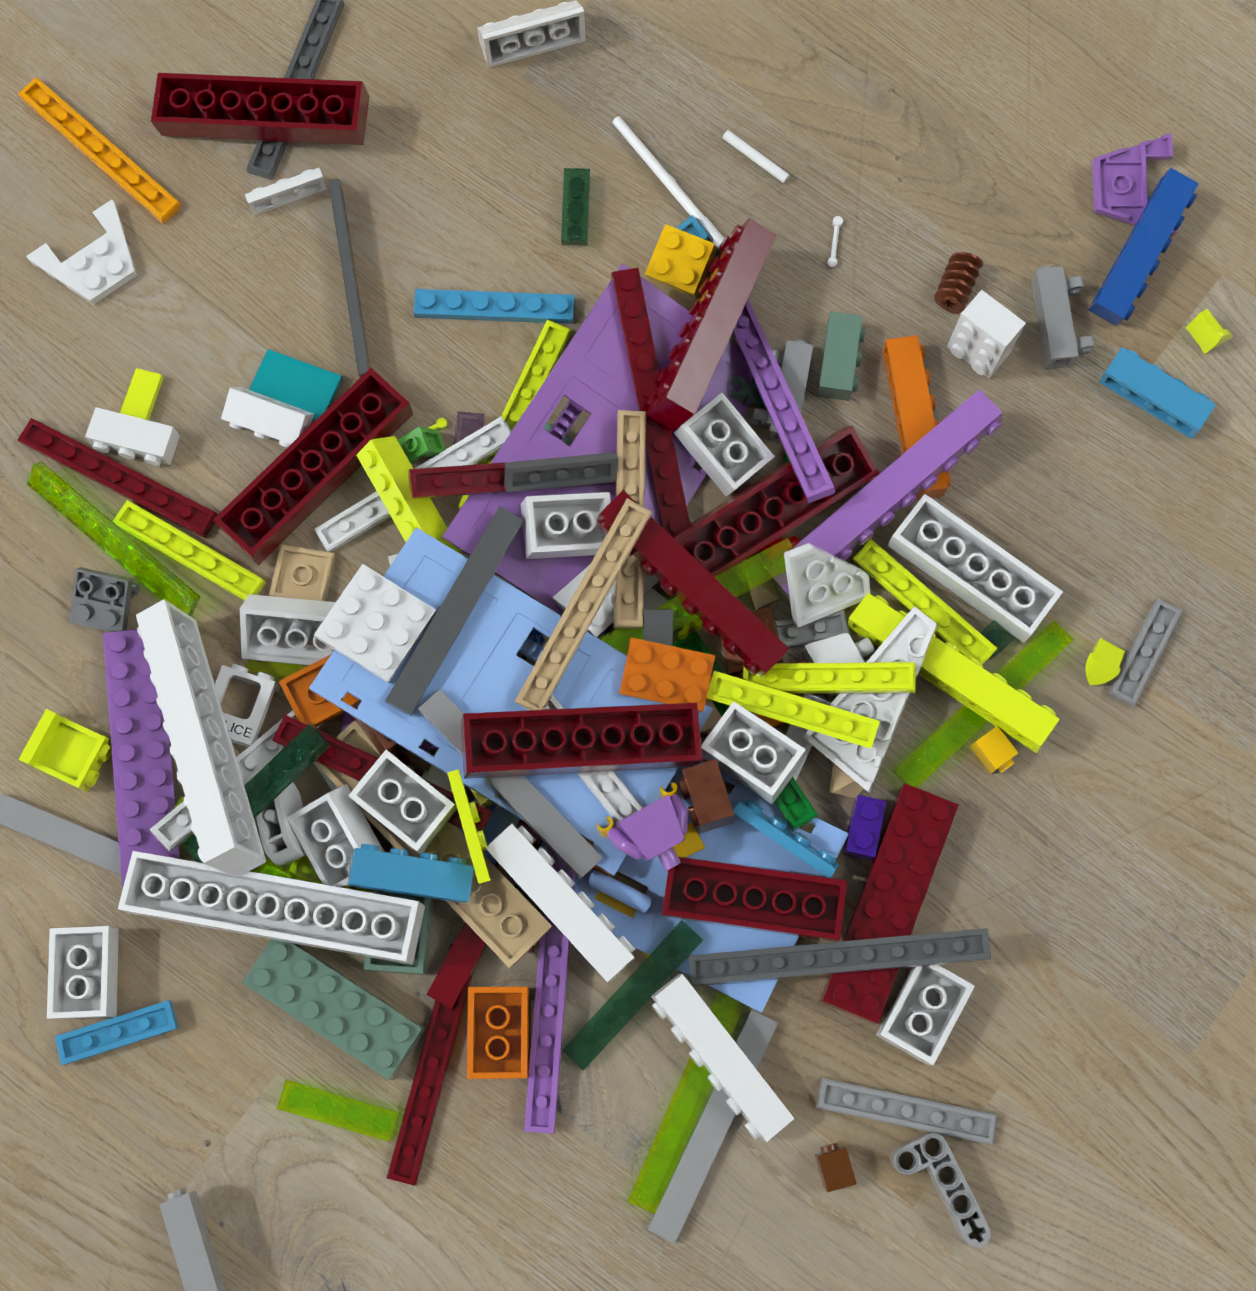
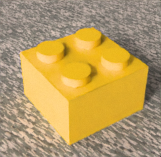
[645,224,717,299]

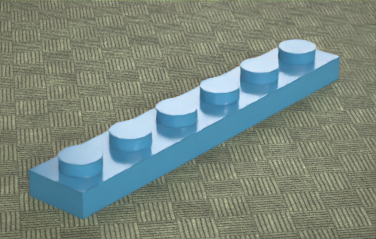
[413,289,575,324]

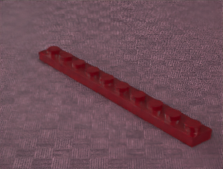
[611,268,690,535]

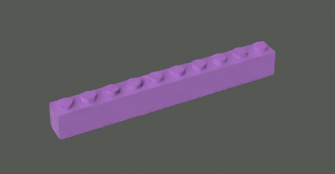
[767,389,1002,600]

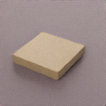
[269,544,336,601]

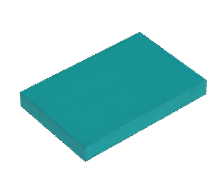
[249,349,343,423]

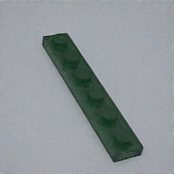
[183,724,330,863]
[562,920,704,1071]

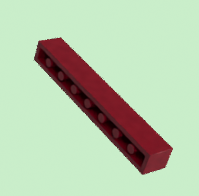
[597,490,789,677]

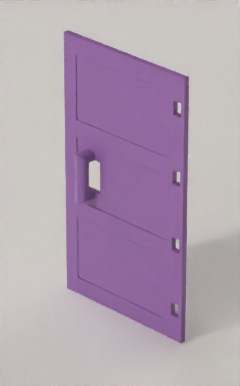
[442,263,758,640]

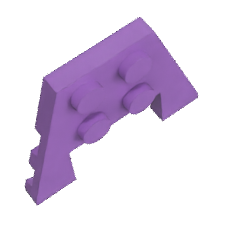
[1092,134,1176,237]

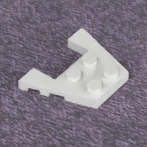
[26,200,137,305]

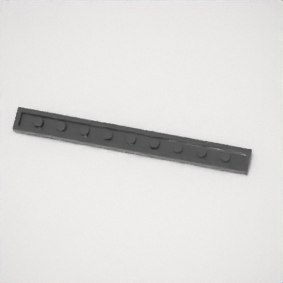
[689,928,991,987]

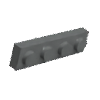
[504,452,618,492]

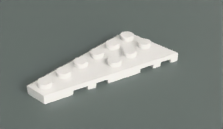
[803,606,937,793]

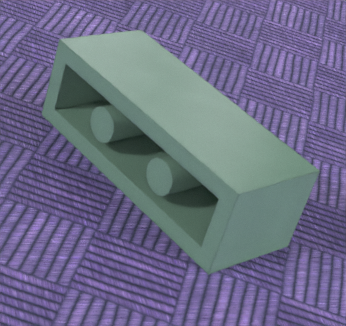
[817,311,866,401]

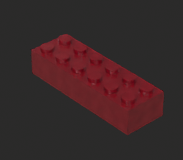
[662,857,847,942]

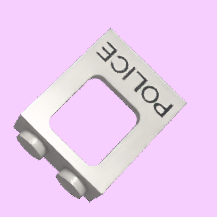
[215,664,281,747]

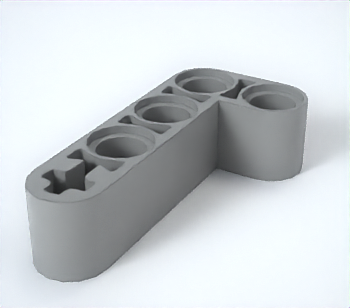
[890,1132,991,1248]

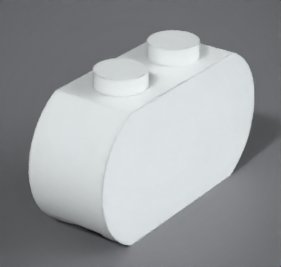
[251,775,307,866]

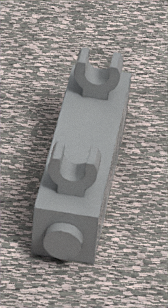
[1031,265,1094,369]
[752,340,813,442]
[159,1188,226,1291]

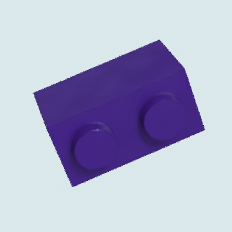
[843,795,886,861]

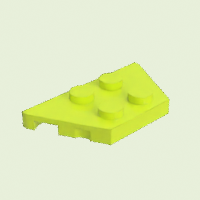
[447,769,490,884]

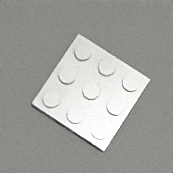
[314,564,436,683]

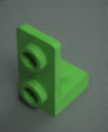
[397,426,446,463]

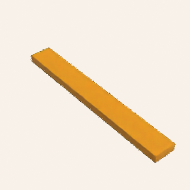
[18,77,182,225]

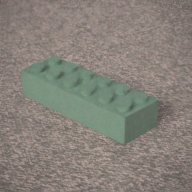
[242,939,426,1080]

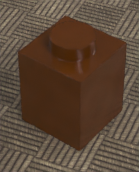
[815,1143,857,1192]

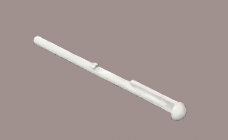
[612,116,724,252]

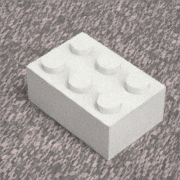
[947,290,1026,379]
[674,393,775,496]
[520,492,611,559]
[701,701,806,804]
[348,750,457,853]
[287,784,384,887]
[47,926,119,1020]
[876,965,975,1065]

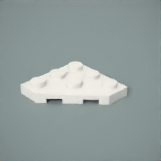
[784,543,870,627]

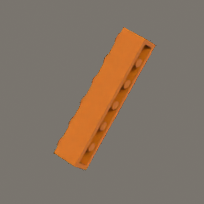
[882,335,951,500]

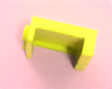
[18,709,112,792]

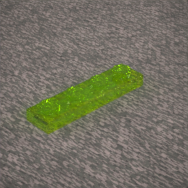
[276,1079,400,1142]

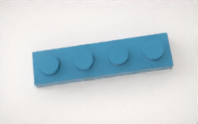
[733,799,839,878]
[54,1000,179,1065]

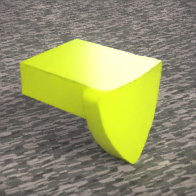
[1185,309,1233,354]
[1086,638,1125,686]

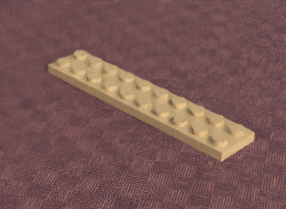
[312,720,553,969]

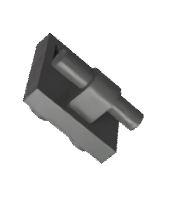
[70,567,140,632]

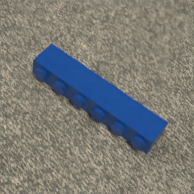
[1088,168,1199,326]

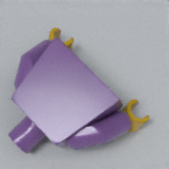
[596,783,688,871]

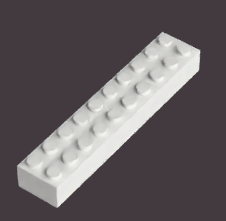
[136,599,266,878]
[118,851,425,965]

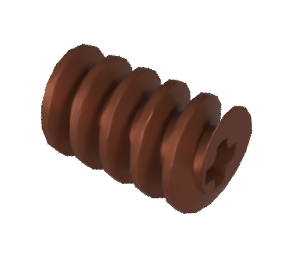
[934,252,983,314]

